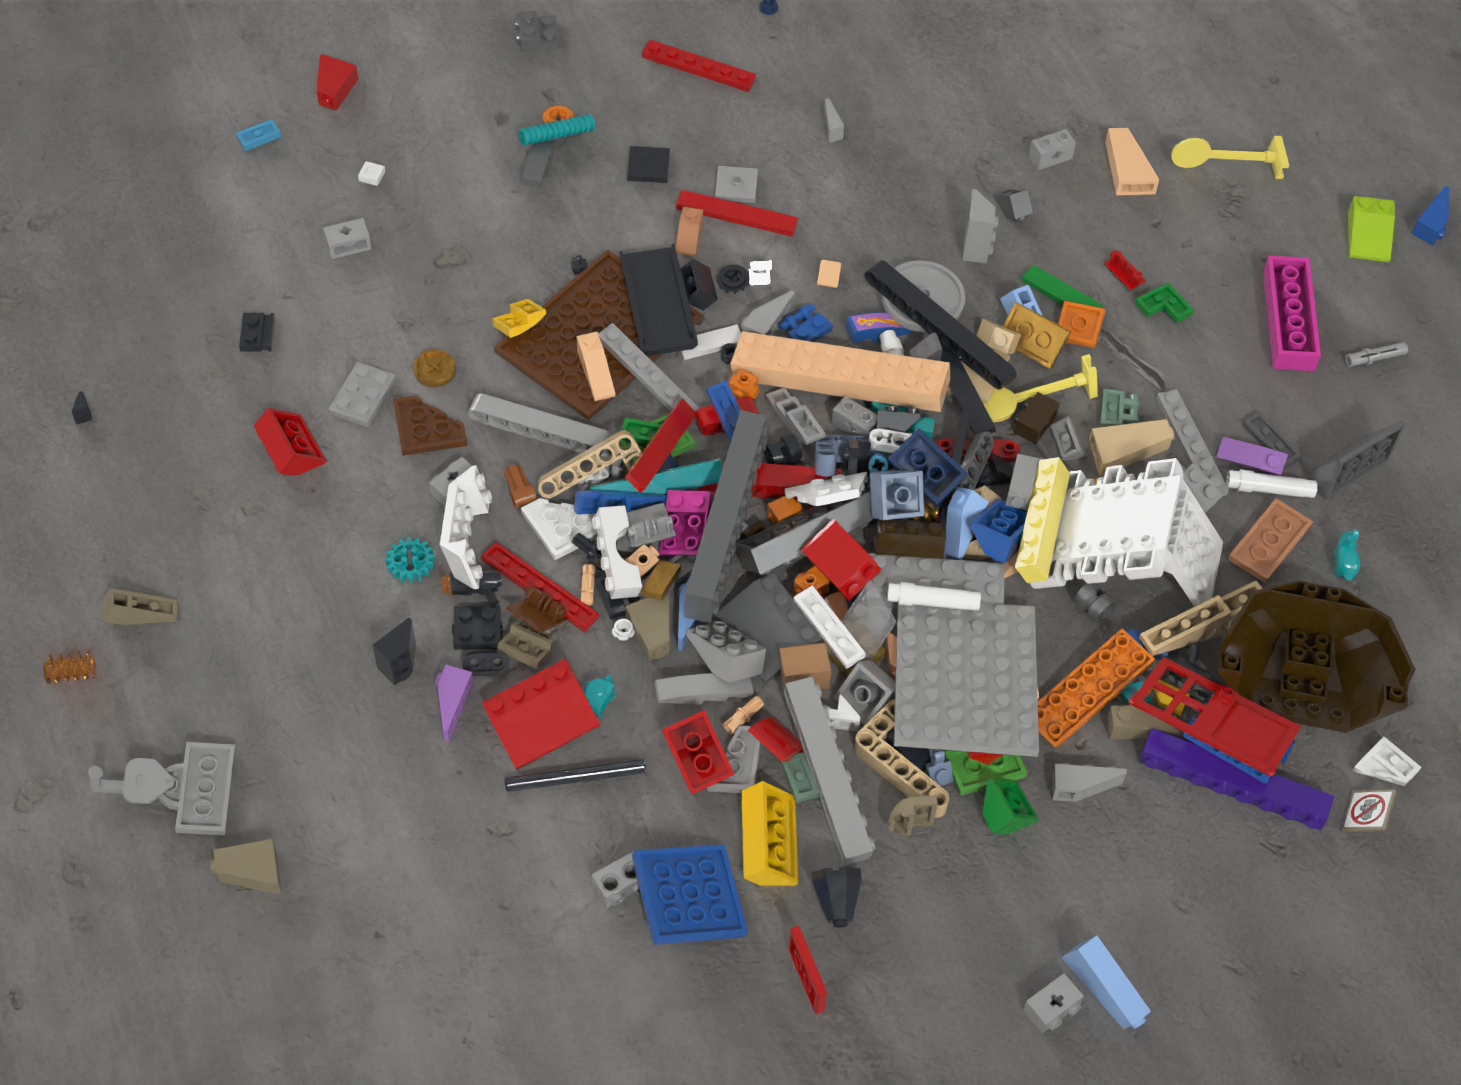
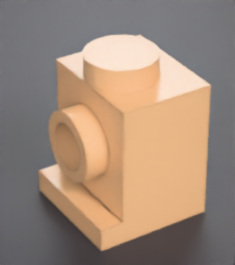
[625,545,660,580]

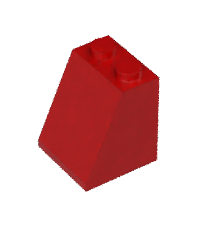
[800,519,882,601]

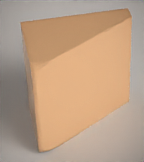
[817,260,841,288]

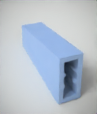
[1062,936,1151,1029]

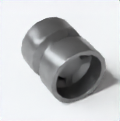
[1074,583,1118,623]

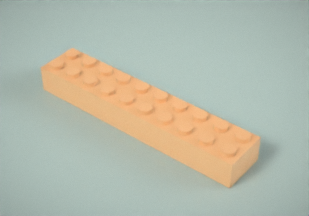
[730,331,950,412]

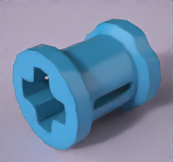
[868,453,889,473]

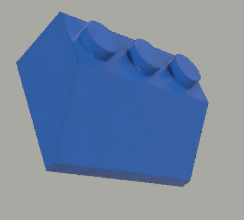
[971,499,1027,563]

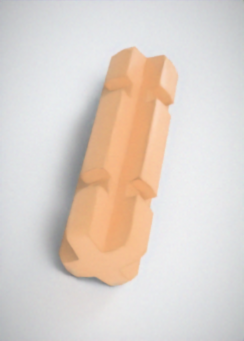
[581,564,595,606]

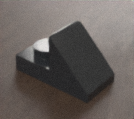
[968,454,1013,488]

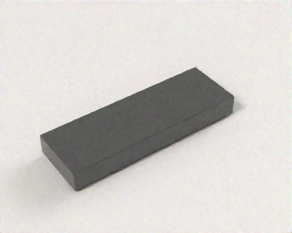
[1242,412,1302,469]

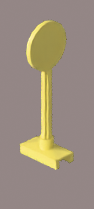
[1171,136,1289,179]
[984,354,1098,422]

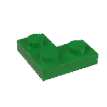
[1134,282,1194,323]

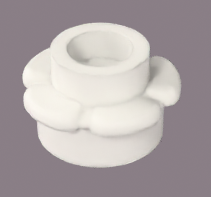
[612,619,635,641]

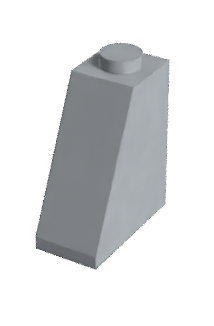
[1005,454,1039,510]

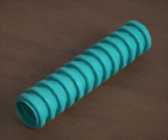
[518,114,595,146]

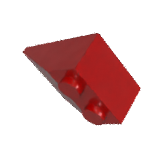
[662,710,735,795]

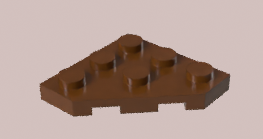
[393,396,467,456]

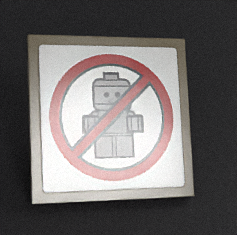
[1341,789,1397,832]

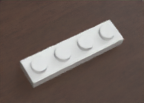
[794,585,866,669]

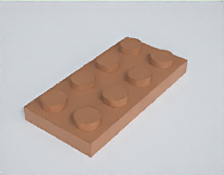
[1228,498,1314,584]

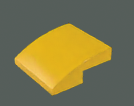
[492,299,546,338]

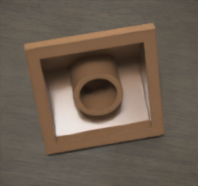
[779,642,831,694]

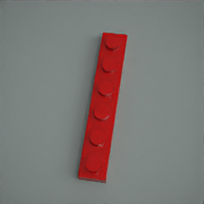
[642,40,756,92]

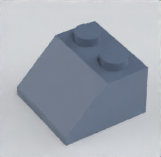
[870,471,924,520]

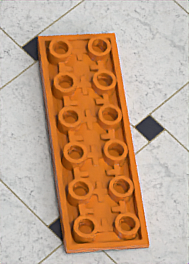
[1038,628,1155,748]

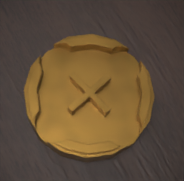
[413,349,456,388]

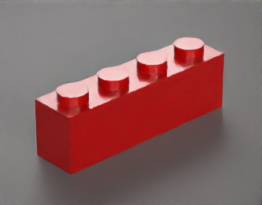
[752,463,842,500]

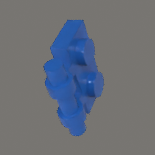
[778,303,833,342]

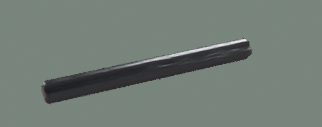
[505,759,646,792]

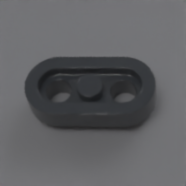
[463,651,510,676]

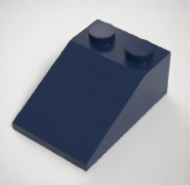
[888,428,968,511]

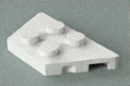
[784,472,868,506]

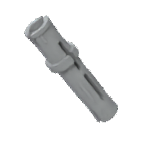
[1345,342,1408,367]

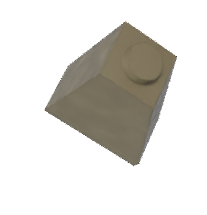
[626,592,669,661]
[210,839,281,894]

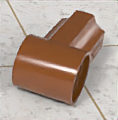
[504,464,537,509]

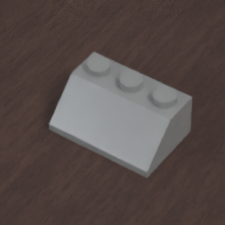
[962,189,999,263]

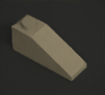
[100,588,177,625]
[1106,705,1180,740]

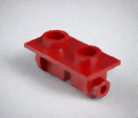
[1104,250,1146,290]

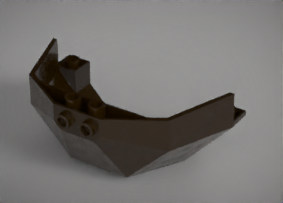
[1218,580,1416,733]

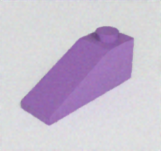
[1216,437,1288,476]
[435,665,474,742]

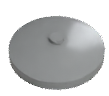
[881,260,965,332]

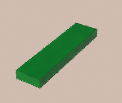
[1021,264,1102,308]

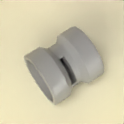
[601,452,624,478]

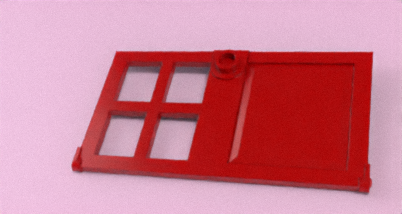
[1128,657,1302,777]

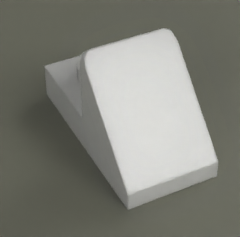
[827,694,860,732]

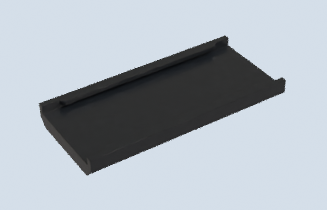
[619,244,698,356]

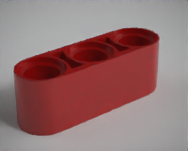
[695,397,759,436]

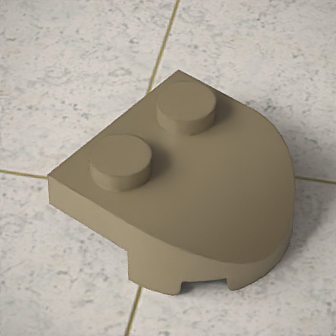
[497,621,554,669]
[888,794,938,836]

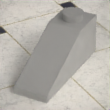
[741,291,795,336]

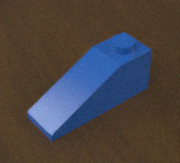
[1412,186,1449,245]

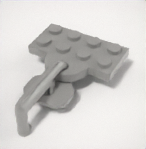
[88,742,235,835]

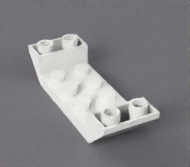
[440,466,492,589]

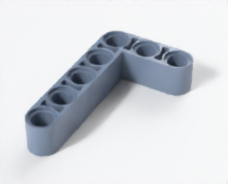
[814,435,904,476]

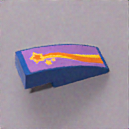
[846,312,911,343]

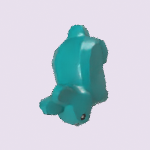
[1334,529,1360,581]
[583,675,616,719]

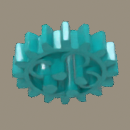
[385,537,435,584]

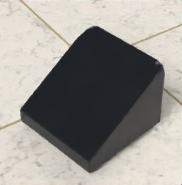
[72,391,92,424]

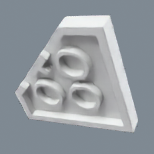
[521,498,598,560]

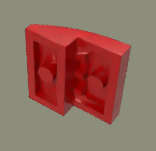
[748,717,804,762]

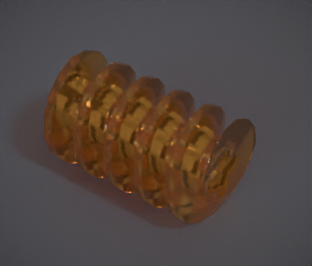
[44,650,97,684]

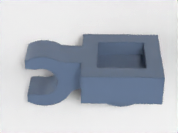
[925,749,954,786]

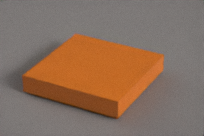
[1058,301,1105,348]

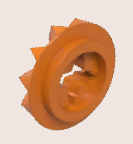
[542,106,574,123]

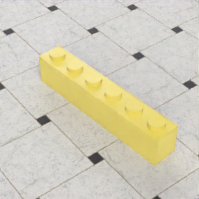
[1015,457,1070,583]

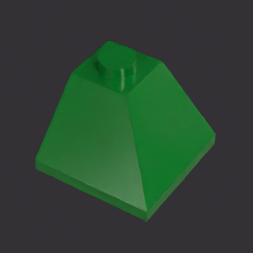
[982,778,1039,835]

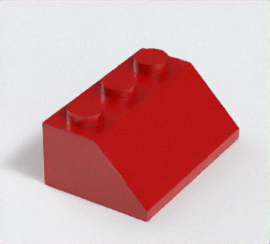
[254,408,327,476]

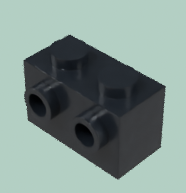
[680,259,718,311]

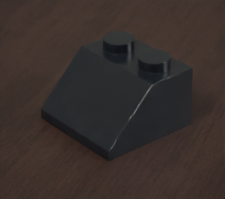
[373,618,416,685]

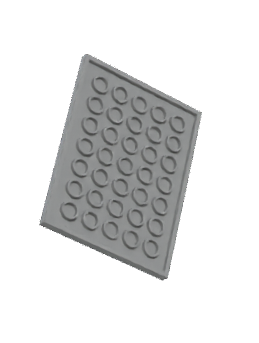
[894,603,1039,757]

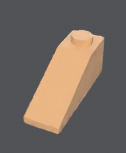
[577,332,615,401]

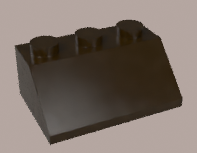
[876,519,946,559]

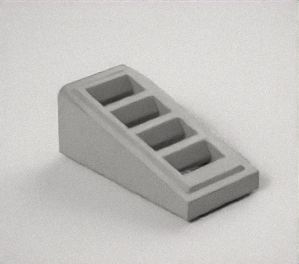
[824,98,844,143]

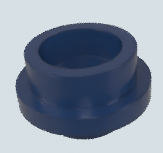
[759,0,778,15]

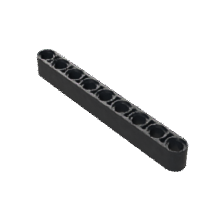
[864,260,1017,390]

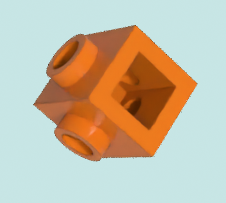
[728,369,760,399]
[793,566,829,598]

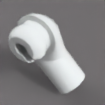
[577,468,609,490]

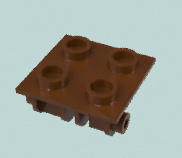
[506,587,567,632]

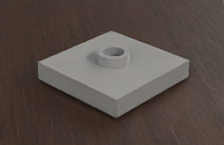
[715,166,758,203]

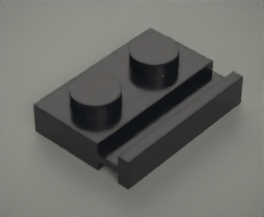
[239,313,275,352]

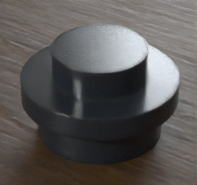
[572,255,588,275]

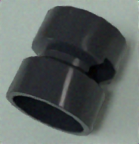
[763,433,803,465]

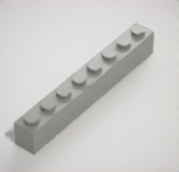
[783,677,875,866]

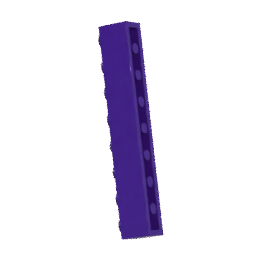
[1139,728,1334,830]

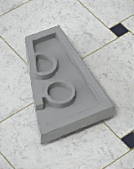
[707,726,762,793]

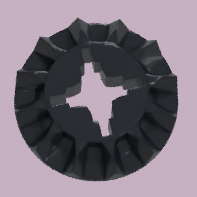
[717,265,750,294]

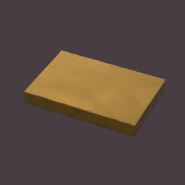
[1003,302,1071,369]

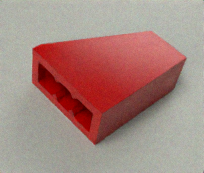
[316,54,358,111]

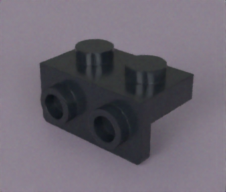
[842,439,871,477]

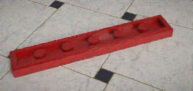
[676,190,798,237]
[625,398,697,493]
[481,541,599,633]

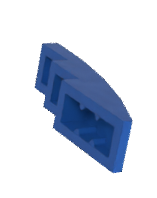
[574,490,667,515]

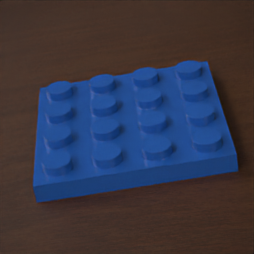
[632,844,748,945]

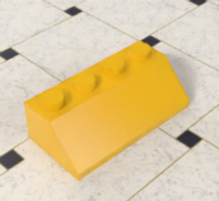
[742,781,798,886]

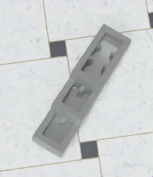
[766,387,826,445]
[654,673,754,705]

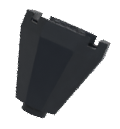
[812,867,862,928]

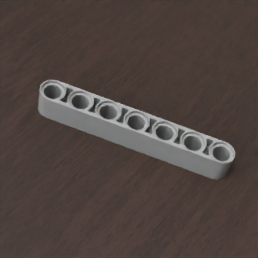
[467,393,613,456]

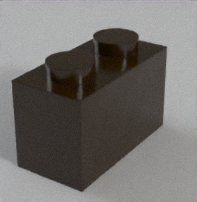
[1013,392,1060,444]

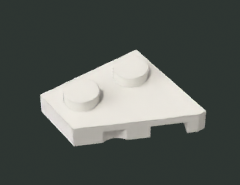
[1353,737,1421,786]

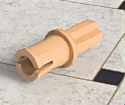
[722,696,764,735]

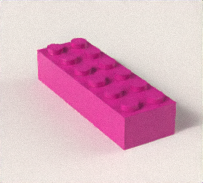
[1263,256,1321,371]

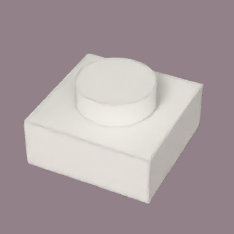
[358,161,385,186]

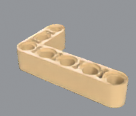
[538,430,642,498]
[854,699,949,818]

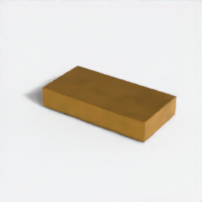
[641,560,681,600]

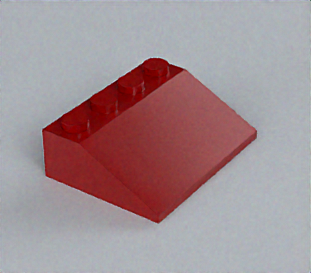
[482,658,601,770]

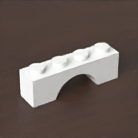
[592,506,642,599]

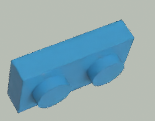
[236,119,282,151]

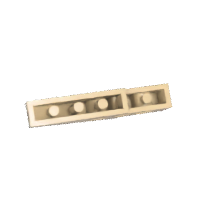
[1139,580,1262,656]

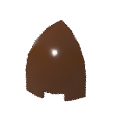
[825,592,848,625]

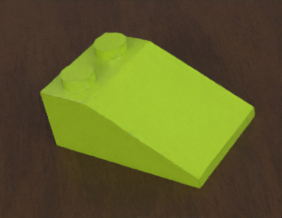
[1348,196,1395,262]

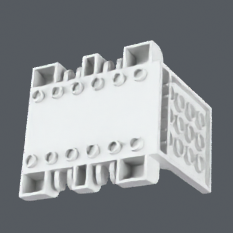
[1030,458,1223,607]

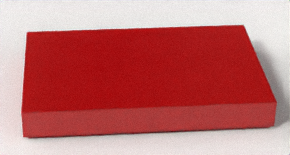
[788,926,827,1014]

